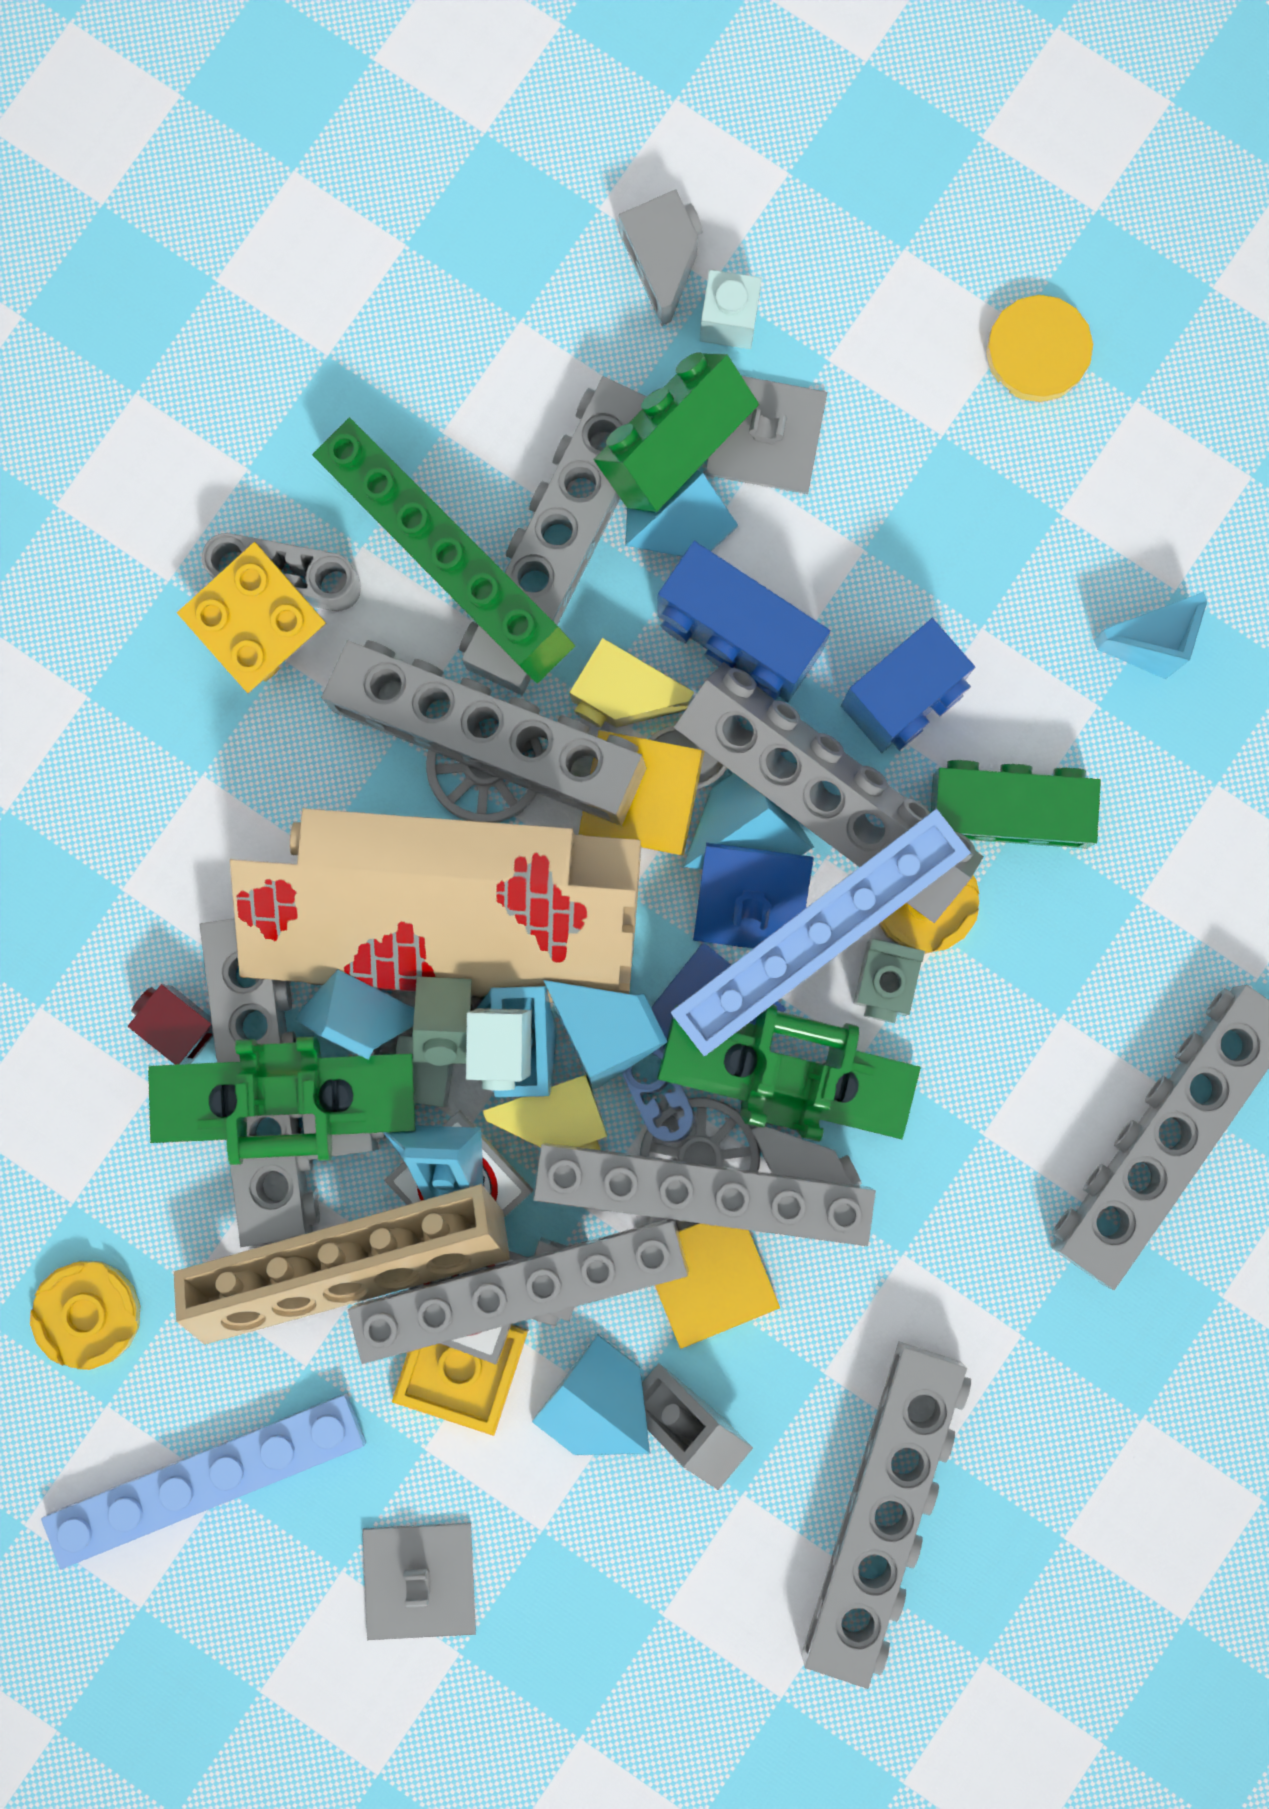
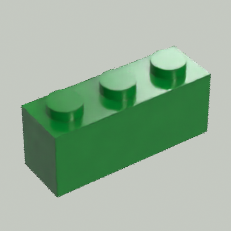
[593,352,760,512]
[930,760,1101,849]

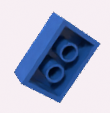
[657,541,831,702]

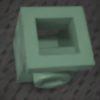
[853,939,925,1023]

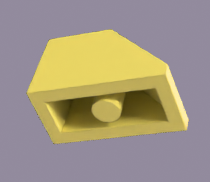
[569,638,694,728]
[483,1075,608,1150]

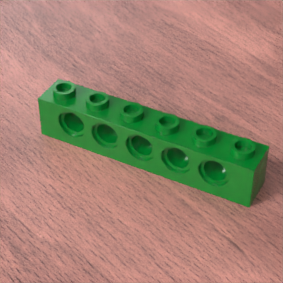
[312,417,575,684]

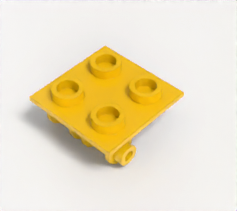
[177,542,326,693]

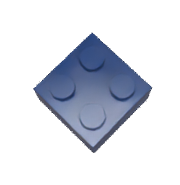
[841,617,976,753]

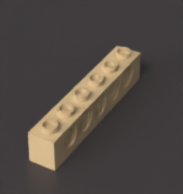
[173,1184,510,1345]

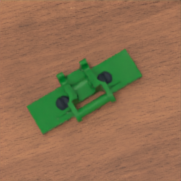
[657,1004,921,1142]
[148,1036,416,1165]

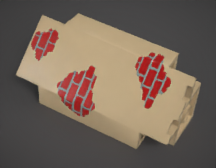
[230,808,641,1003]

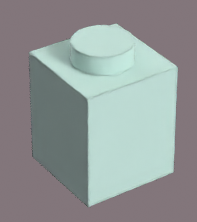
[700,269,762,349]
[466,1008,532,1091]

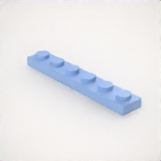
[670,809,971,1056]
[41,1393,366,1570]

